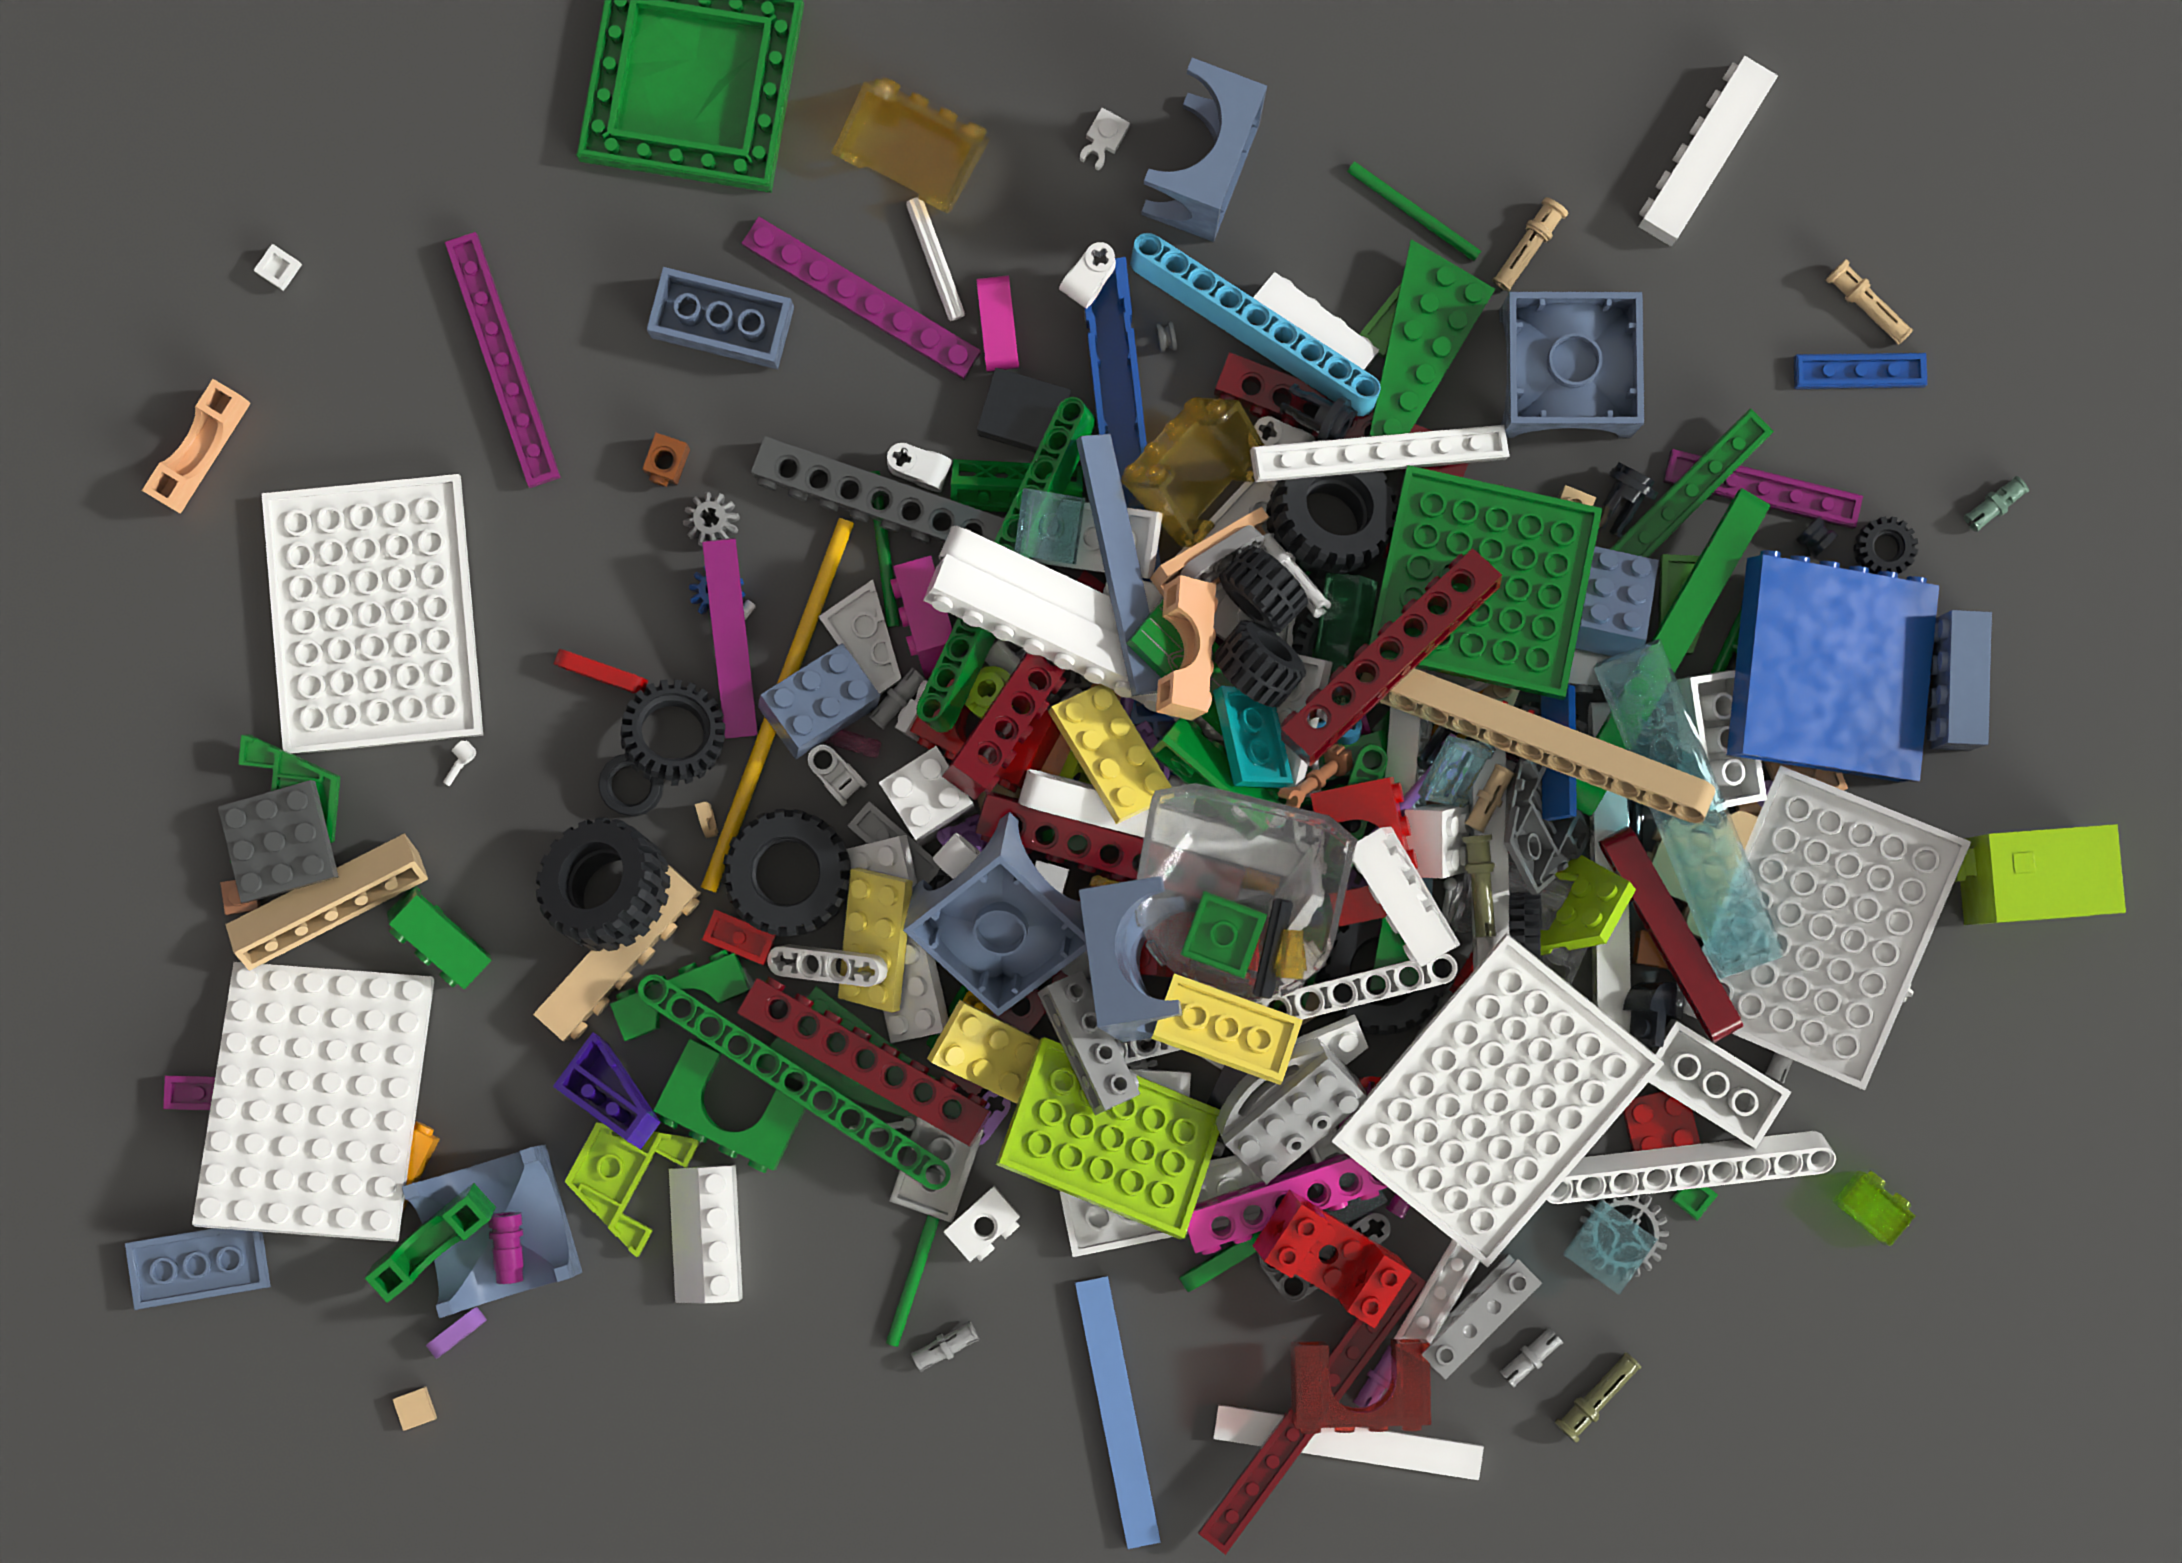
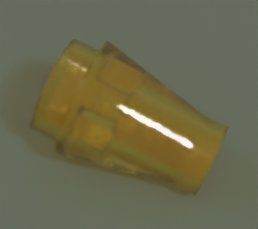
[1273,929,1307,979]

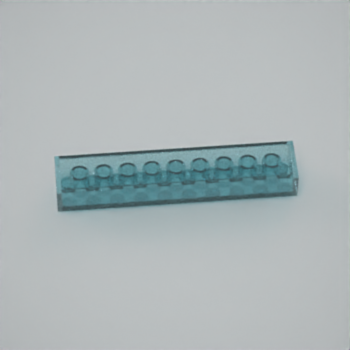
[1594,639,1783,980]

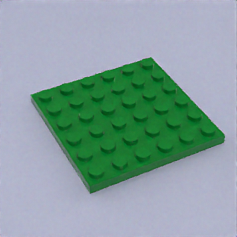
[1369,465,1602,700]

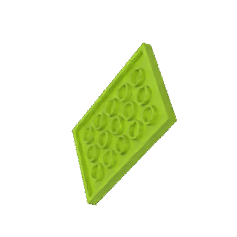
[996,1037,1221,1240]

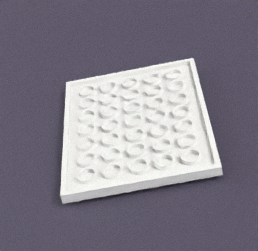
[262,474,483,755]
[1683,765,1971,1090]
[1331,933,1664,1267]
[192,962,434,1242]

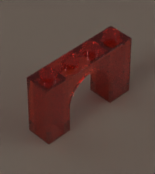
[1291,1338,1431,1434]

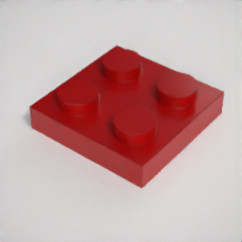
[1623,1091,1701,1152]

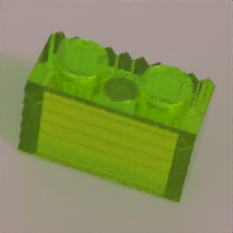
[1833,1171,1916,1246]

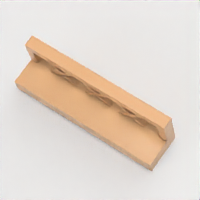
[1150,507,1269,597]

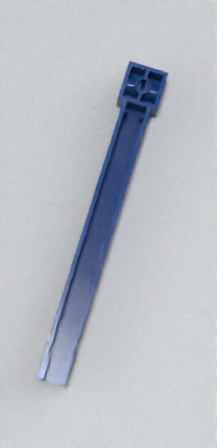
[1084,257,1176,780]

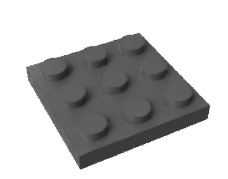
[218,780,339,903]

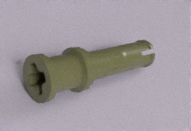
[1462,834,1497,938]
[1554,1352,1642,1443]

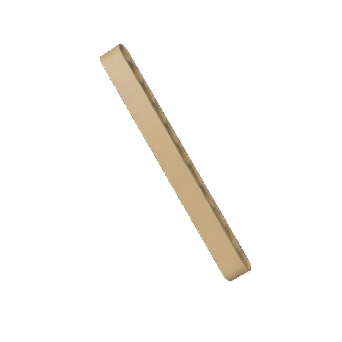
[1359,658,1716,823]

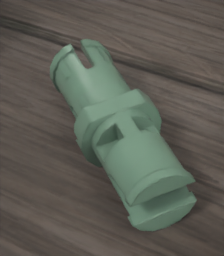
[1964,476,2029,532]

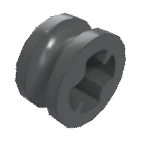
[1156,321,1177,353]

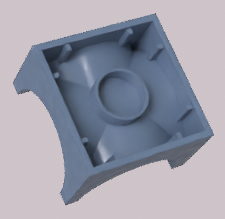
[1141,58,1267,242]
[1499,292,1644,438]
[903,812,1087,1016]
[1079,876,1185,1043]
[402,1144,583,1318]

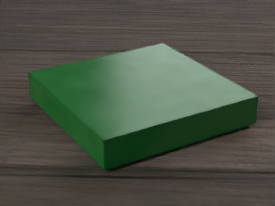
[1180,890,1268,979]

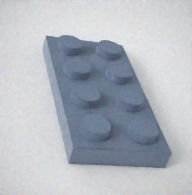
[125,1228,271,1310]

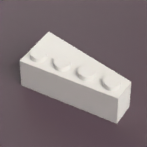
[1346,826,1460,967]

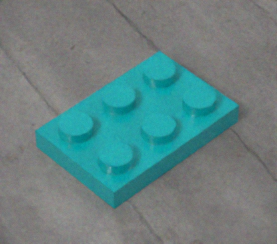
[1213,686,1293,788]

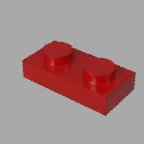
[702,910,777,965]

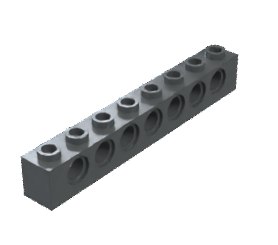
[751,436,1004,548]

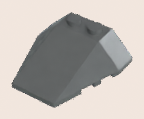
[1504,757,1592,895]

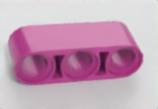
[976,275,1019,372]

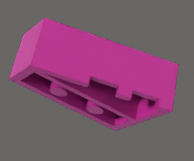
[890,556,952,679]

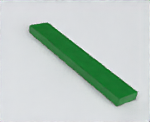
[1610,408,1774,558]

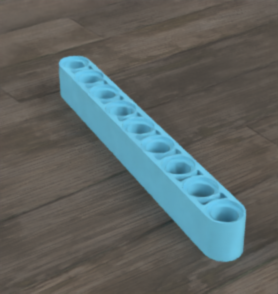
[1130,233,1381,416]

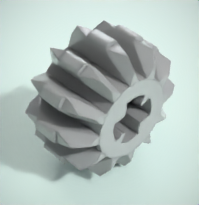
[683,492,740,547]

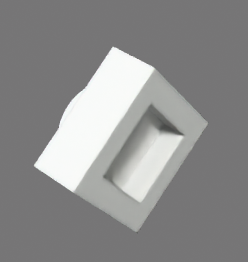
[254,244,302,291]

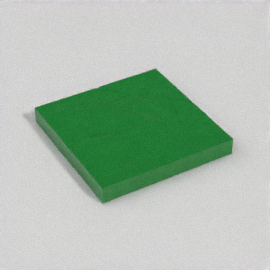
[576,0,804,193]

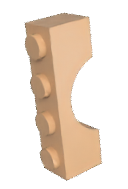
[142,379,251,514]
[1156,575,1218,721]

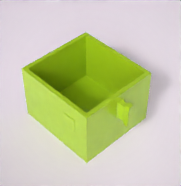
[1955,824,2126,925]

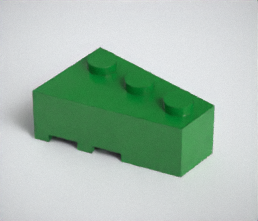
[387,886,492,990]

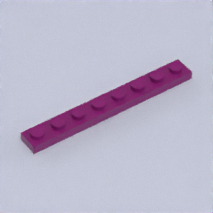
[741,216,981,380]
[445,232,561,488]

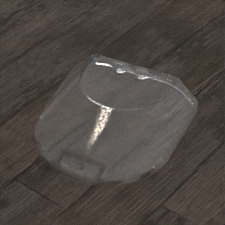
[1134,783,1358,1002]

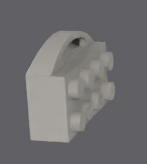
[1216,1038,1368,1184]

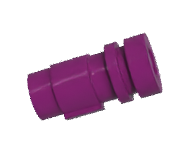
[488,1212,524,1284]

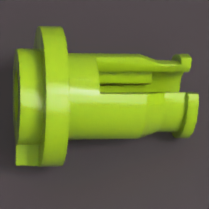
[965,666,1013,718]

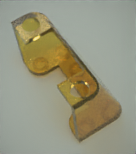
[832,77,990,213]
[1121,397,1265,548]

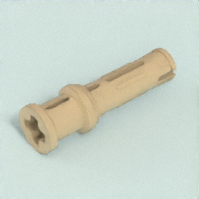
[1493,197,1569,292]
[1825,259,1913,345]

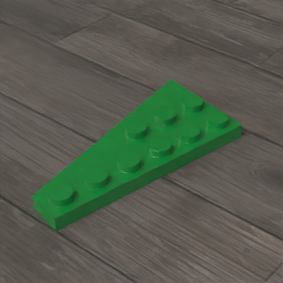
[1368,239,1495,437]
[757,986,962,1120]

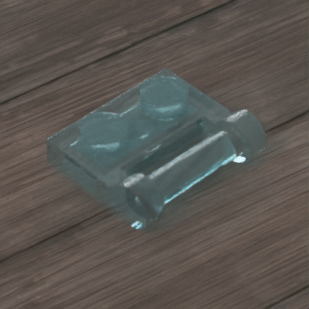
[1418,736,1496,808]

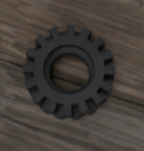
[1853,516,1918,574]

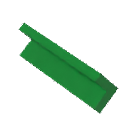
[951,459,1084,512]

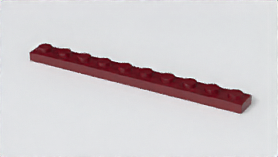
[1198,1271,1427,1555]

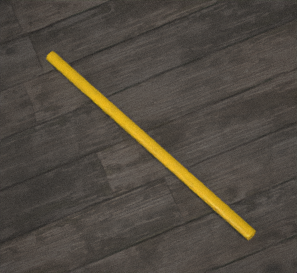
[701,518,854,893]

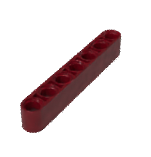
[1598,825,1743,1043]

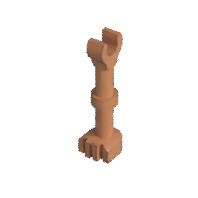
[1278,744,1353,815]

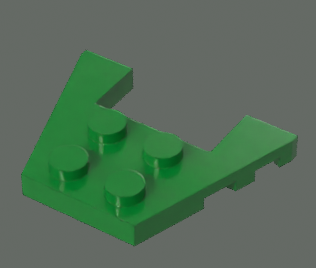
[230,734,341,863]

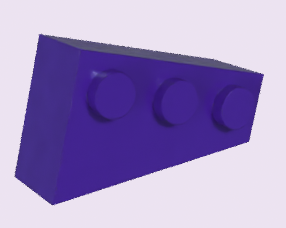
[553,1032,661,1150]

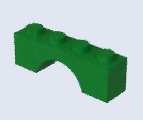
[610,950,751,1041]
[365,1183,496,1303]

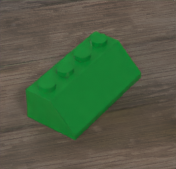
[1150,718,1283,840]

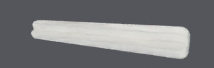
[906,197,965,321]

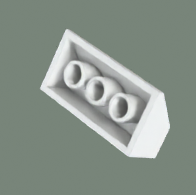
[1649,1019,1791,1149]
[669,1165,743,1303]

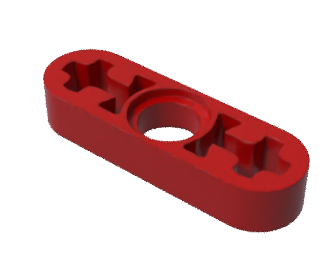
[553,649,649,694]

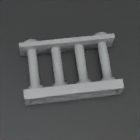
[1421,1254,1542,1380]

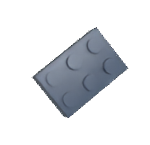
[1575,546,1659,662]
[758,643,881,760]

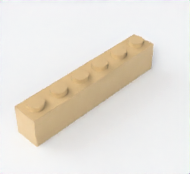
[225,833,428,971]
[533,865,701,1041]

